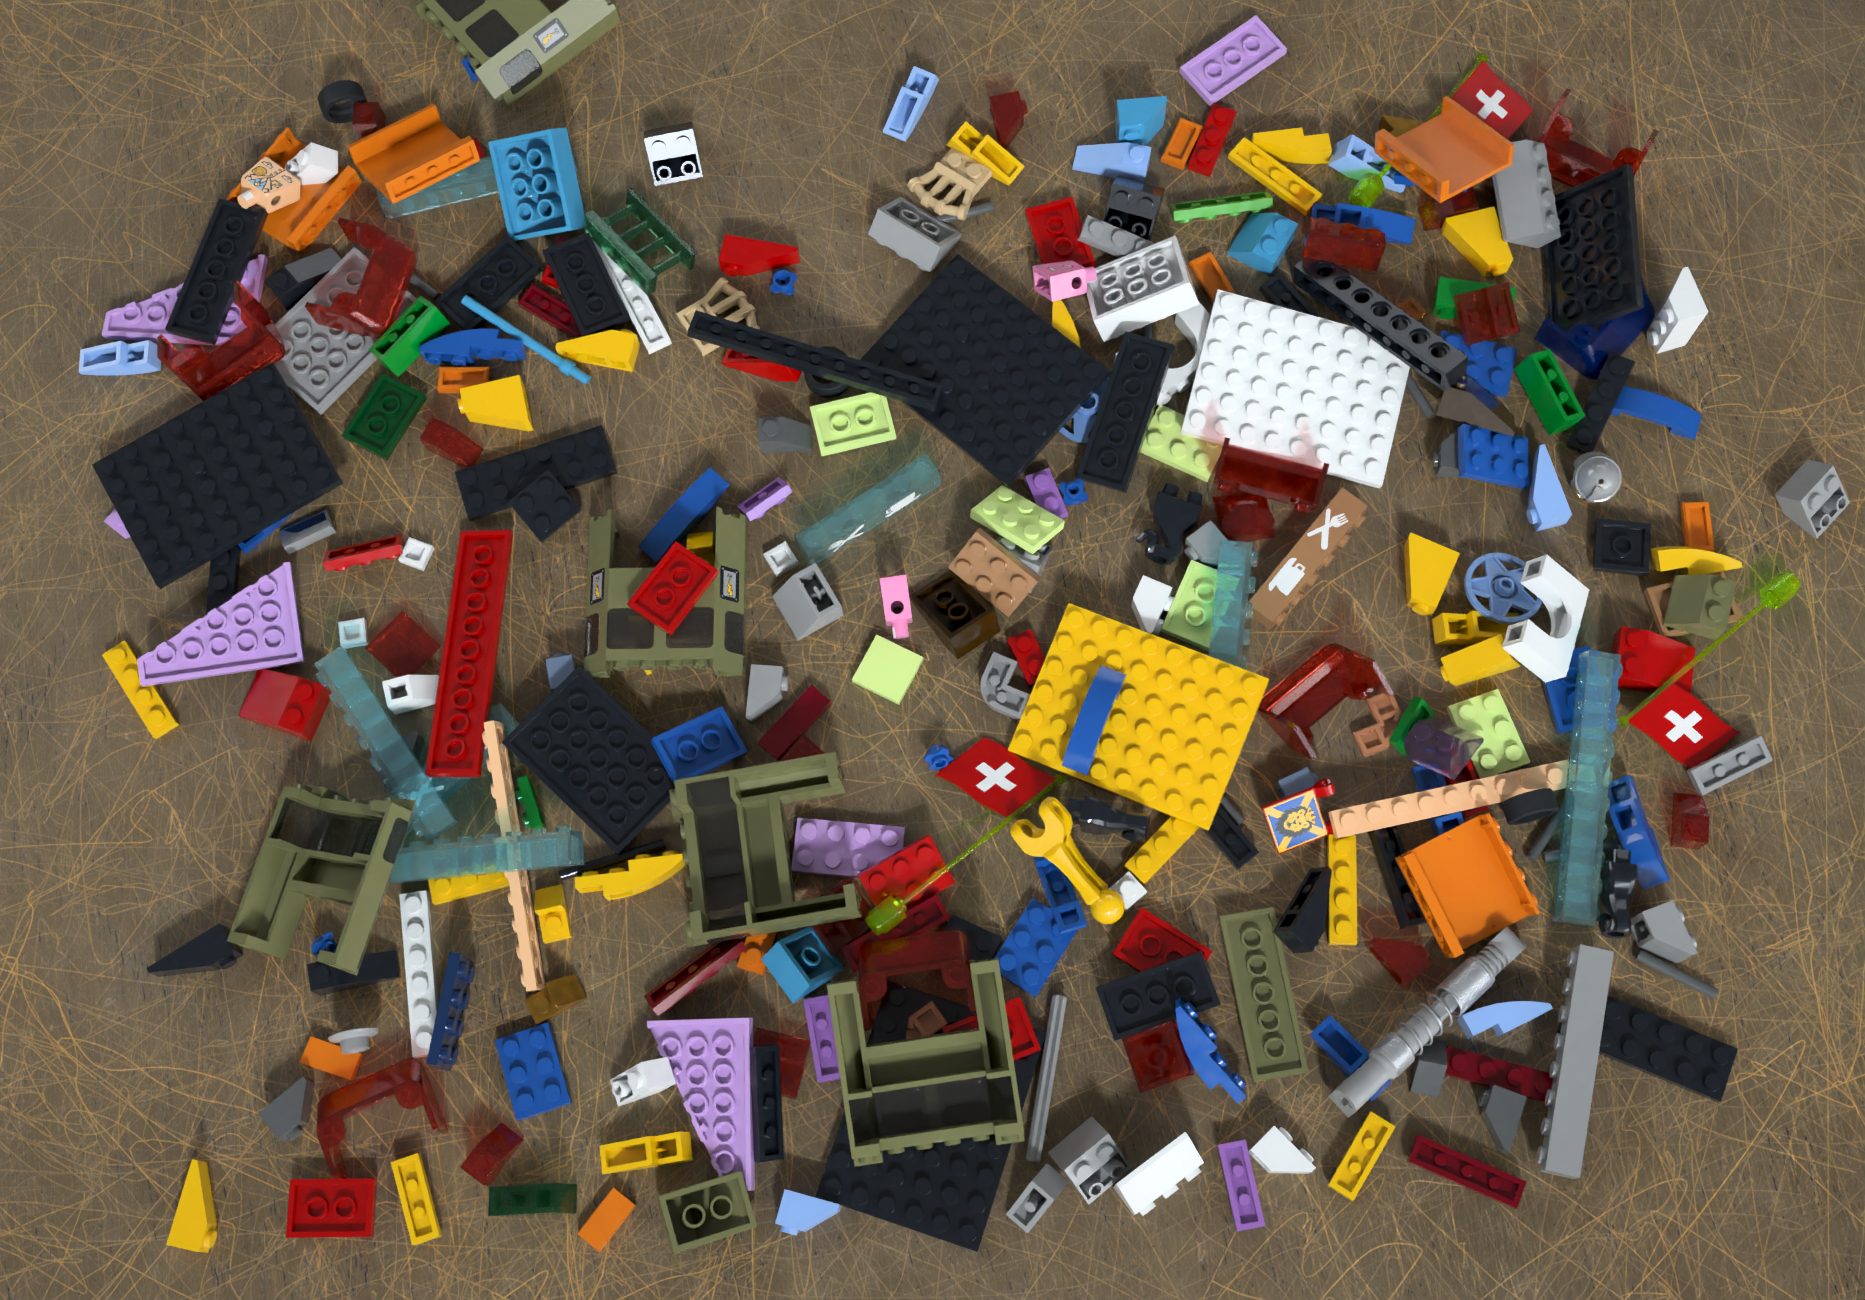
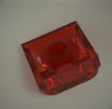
[1212,488,1275,545]
[1122,1021,1194,1093]

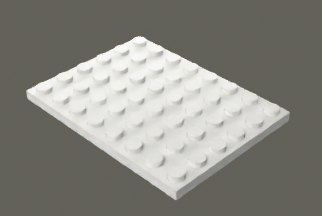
[1180,289,1410,489]

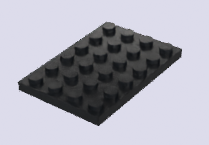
[1544,164,1644,341]
[502,666,689,854]

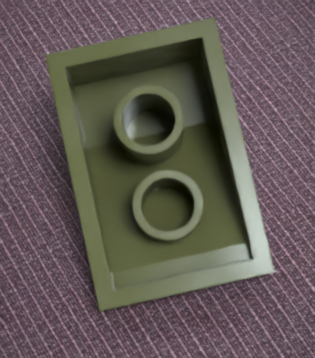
[656,1171,757,1255]

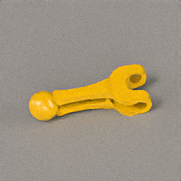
[1010,797,1125,924]

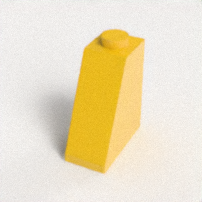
[1441,206,1513,276]
[457,375,534,431]
[1404,532,1460,616]
[1440,634,1521,686]

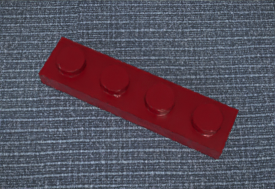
[841,894,950,972]
[644,934,747,1016]
[1445,1046,1553,1102]
[1407,1135,1527,1209]

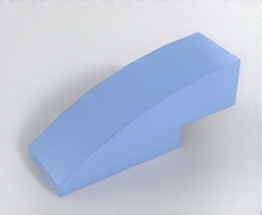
[883,66,939,142]
[79,340,162,375]
[1457,1001,1553,1039]

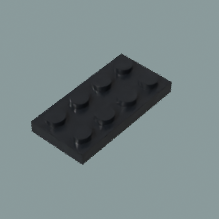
[542,232,630,337]
[434,235,543,331]
[1096,950,1221,1041]

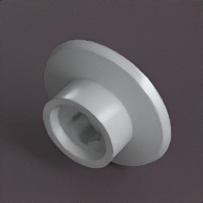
[328,1028,379,1054]

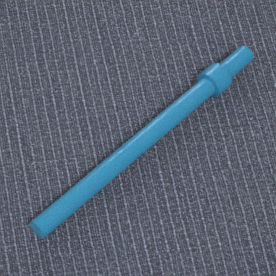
[461,295,591,385]

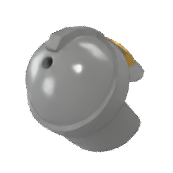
[1570,451,1622,503]

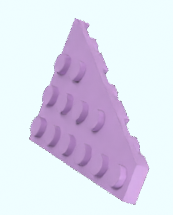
[102,254,268,347]
[137,562,305,687]
[647,1018,755,1191]

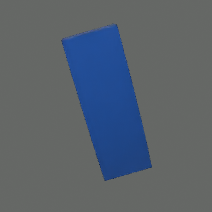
[1310,1015,1391,1102]

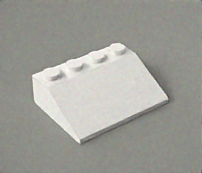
[1086,235,1199,342]

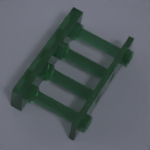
[583,188,696,296]

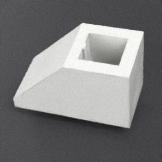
[285,142,338,185]
[1131,575,1174,635]
[382,675,439,715]
[610,1057,676,1106]
[1248,1126,1316,1174]

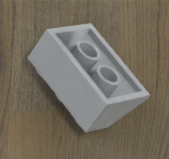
[868,197,962,272]

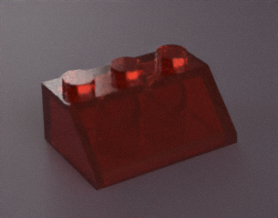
[1301,217,1386,272]

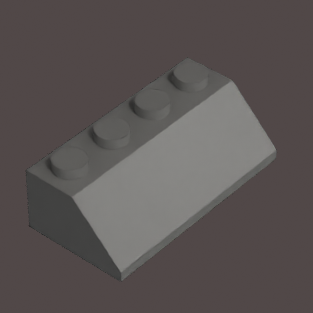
[1492,139,1561,248]

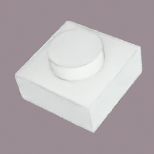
[1109,871,1147,911]

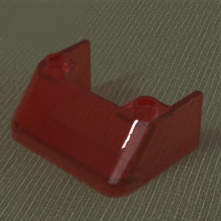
[1537,88,1659,188]
[305,218,417,339]
[157,280,285,401]
[1213,437,1329,513]
[1258,643,1394,760]
[858,929,977,1031]
[317,1058,449,1179]

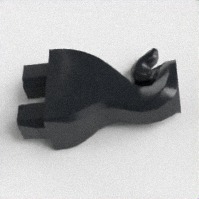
[1136,483,1202,565]
[1067,795,1150,842]
[1597,849,1637,939]

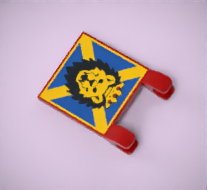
[1261,778,1335,855]

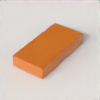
[1161,117,1203,170]
[1188,251,1235,306]
[437,367,491,393]
[1680,501,1715,552]
[299,1036,363,1081]
[577,1187,636,1252]

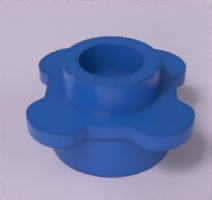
[770,270,797,295]
[1059,478,1088,506]
[924,745,954,770]
[311,932,338,957]

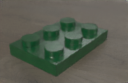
[341,373,427,461]

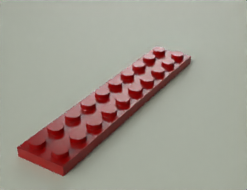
[425,530,513,777]

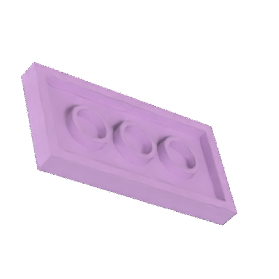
[1179,15,1287,106]
[792,818,905,879]

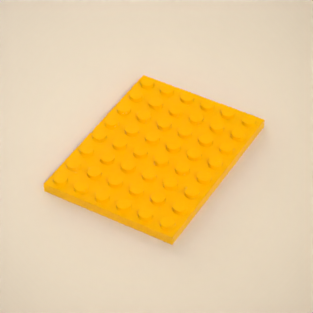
[1008,603,1269,831]

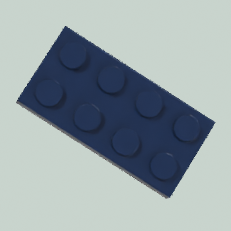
[426,952,475,1071]

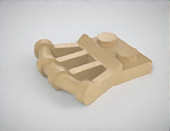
[907,147,992,220]
[676,277,761,356]

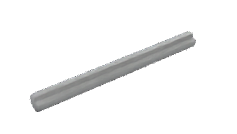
[1026,995,1067,1163]

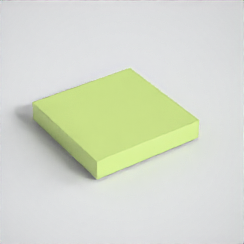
[852,634,924,705]

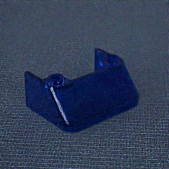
[1534,277,1655,380]

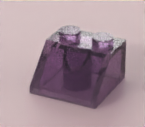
[1403,718,1484,780]

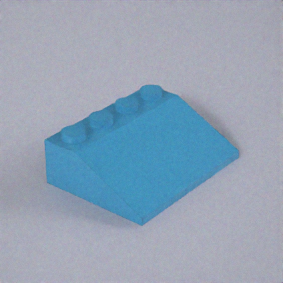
[488,127,587,241]

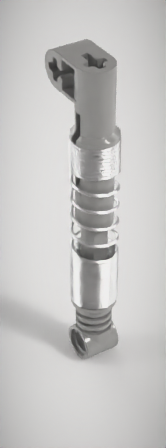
[1328,926,1527,1118]

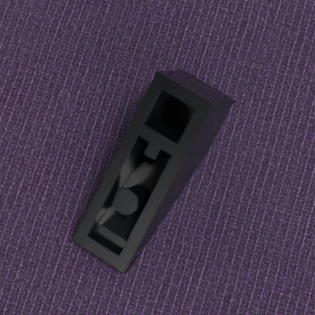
[264,247,342,311]
[1273,867,1332,953]
[147,923,243,977]
[307,950,401,996]

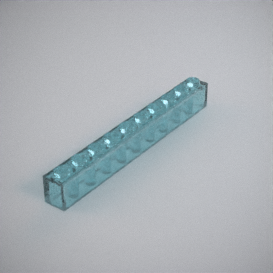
[1553,649,1623,927]

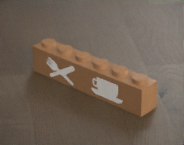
[1244,487,1368,630]

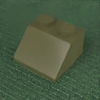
[1663,574,1737,640]

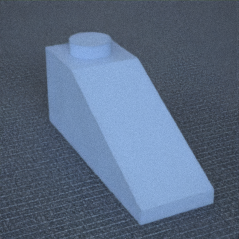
[1328,134,1406,193]
[1072,142,1152,183]
[1526,444,1572,532]

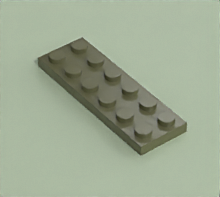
[1219,907,1309,1083]

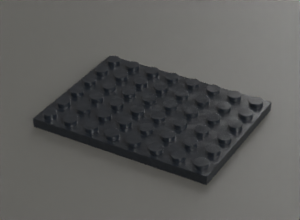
[860,254,1110,487]
[92,362,343,589]
[816,981,1046,1252]

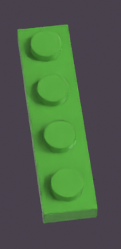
[1169,191,1273,223]

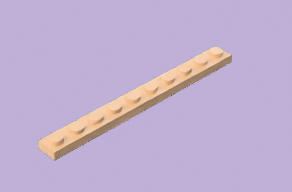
[482,720,546,992]
[1328,755,1595,839]

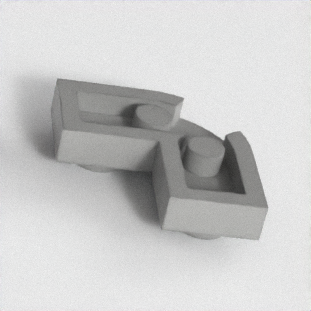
[980,652,1030,721]

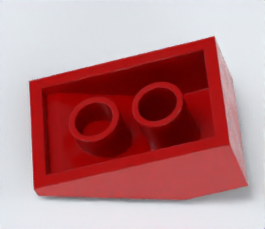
[1608,626,1695,694]
[238,669,332,742]

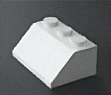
[1647,267,1708,354]
[1113,1132,1204,1216]

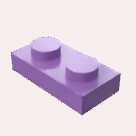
[1025,468,1068,519]
[737,477,792,522]

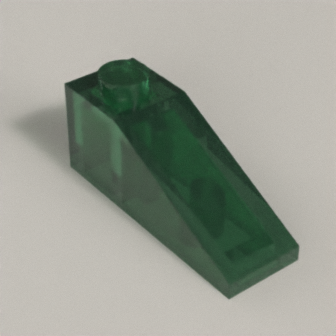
[488,1183,577,1216]

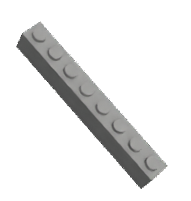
[1536,944,1614,1179]

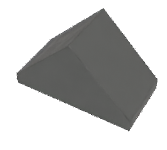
[1409,1039,1447,1097]

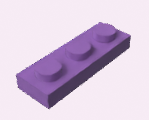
[803,995,840,1083]
[1217,1139,1265,1232]

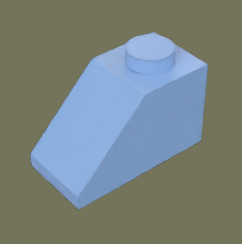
[775,1189,841,1236]

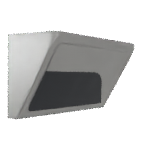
[279,510,336,554]

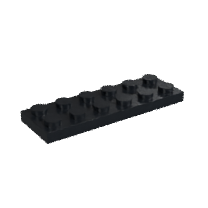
[165,198,268,345]
[1076,331,1175,493]
[455,425,617,521]
[1555,996,1738,1103]

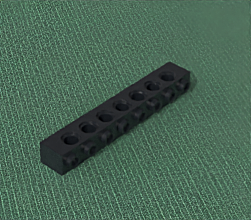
[1294,250,1468,391]

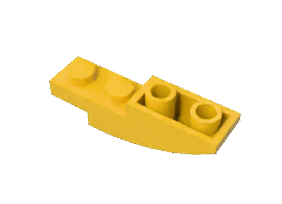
[575,851,685,901]

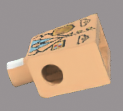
[237,157,301,213]

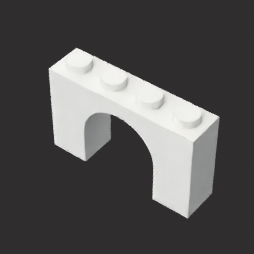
[1114,302,1210,406]
[1502,555,1589,683]

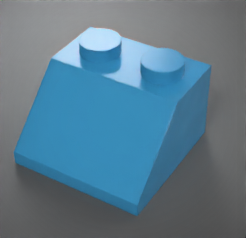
[1114,96,1167,146]
[1227,212,1298,277]
[761,925,845,1003]

